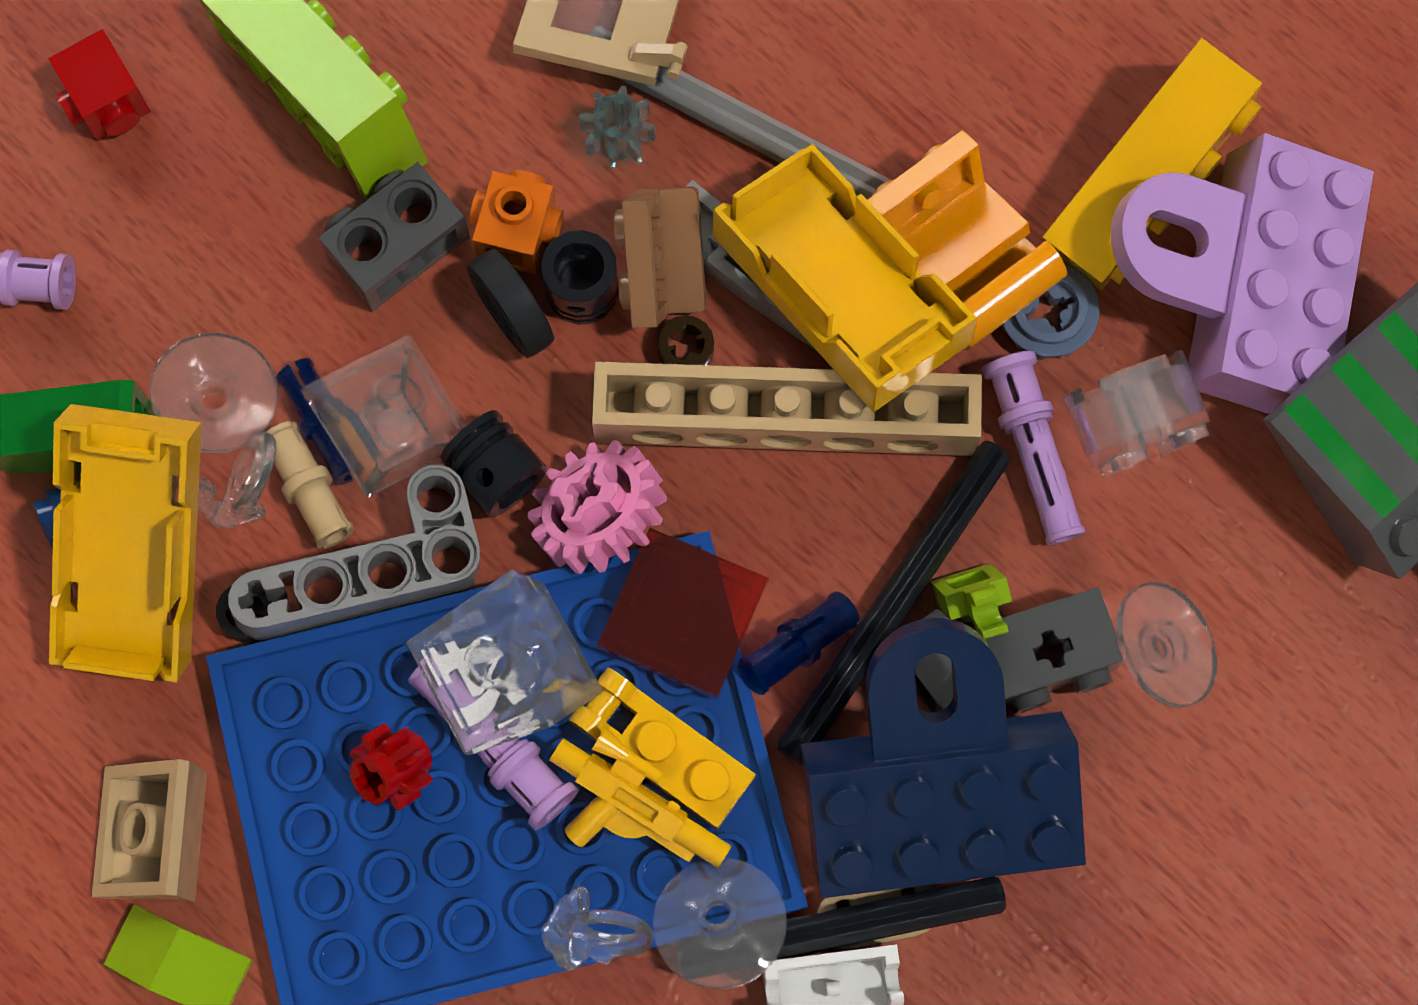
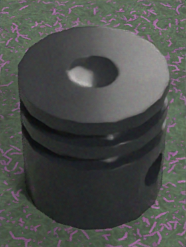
[541,230,619,325]
[440,410,547,517]

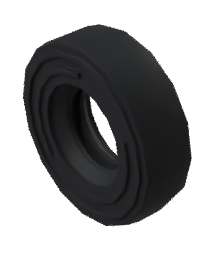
[467,248,555,358]

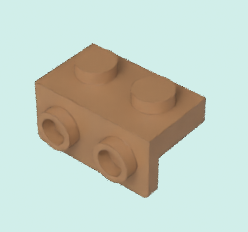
[614,186,707,328]

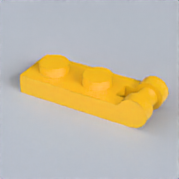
[568,667,756,830]

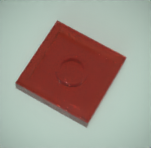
[597,528,769,699]

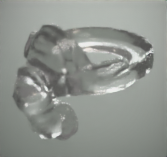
[198,431,276,529]
[541,886,653,971]

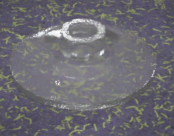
[149,333,278,453]
[1116,582,1217,708]
[653,858,787,989]

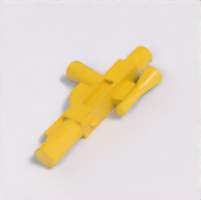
[549,727,731,868]

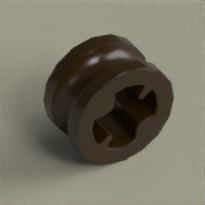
[658,315,714,365]

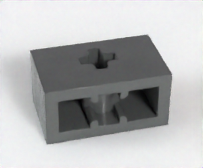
[974,587,1126,714]

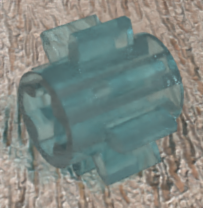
[579,86,656,168]

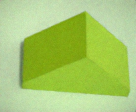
[103,904,253,1005]

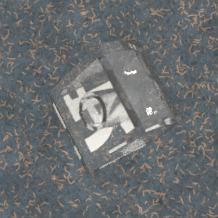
[406,570,603,755]

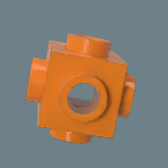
[469,170,564,275]

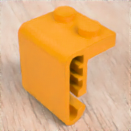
[868,130,1067,350]

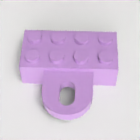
[1111,133,1374,414]

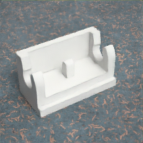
[761,944,904,1005]

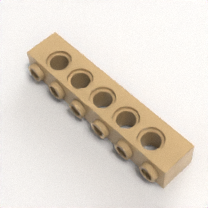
[592,362,982,456]

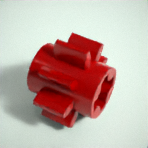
[350,723,433,811]

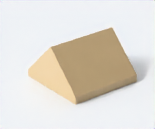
[92,759,207,903]

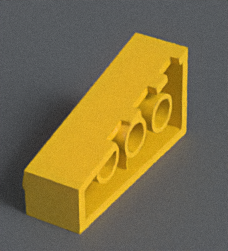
[1042,38,1262,291]

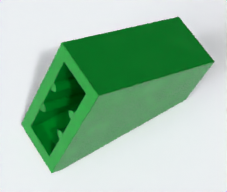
[0,380,161,474]

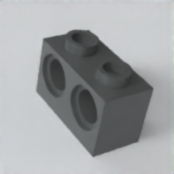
[318,162,470,312]

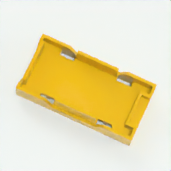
[712,143,977,413]
[49,404,202,683]

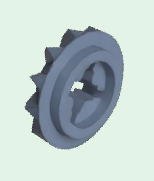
[1002,264,1100,360]

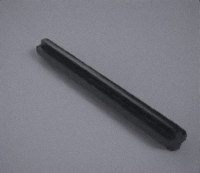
[778,440,1011,765]

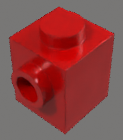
[48,29,151,141]

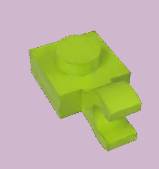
[930,563,1013,640]

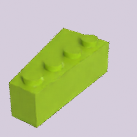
[199,0,429,200]

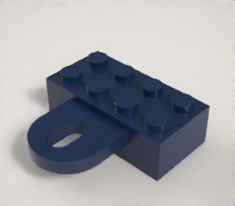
[800,618,1086,898]

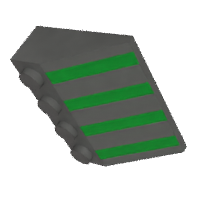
[1263,282,1418,579]

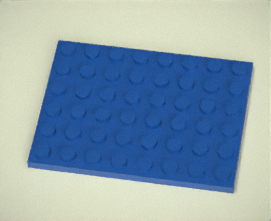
[206,531,808,1005]

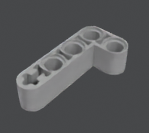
[228,465,480,641]

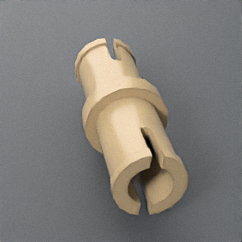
[260,421,354,549]

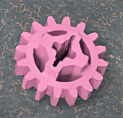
[528,440,667,574]

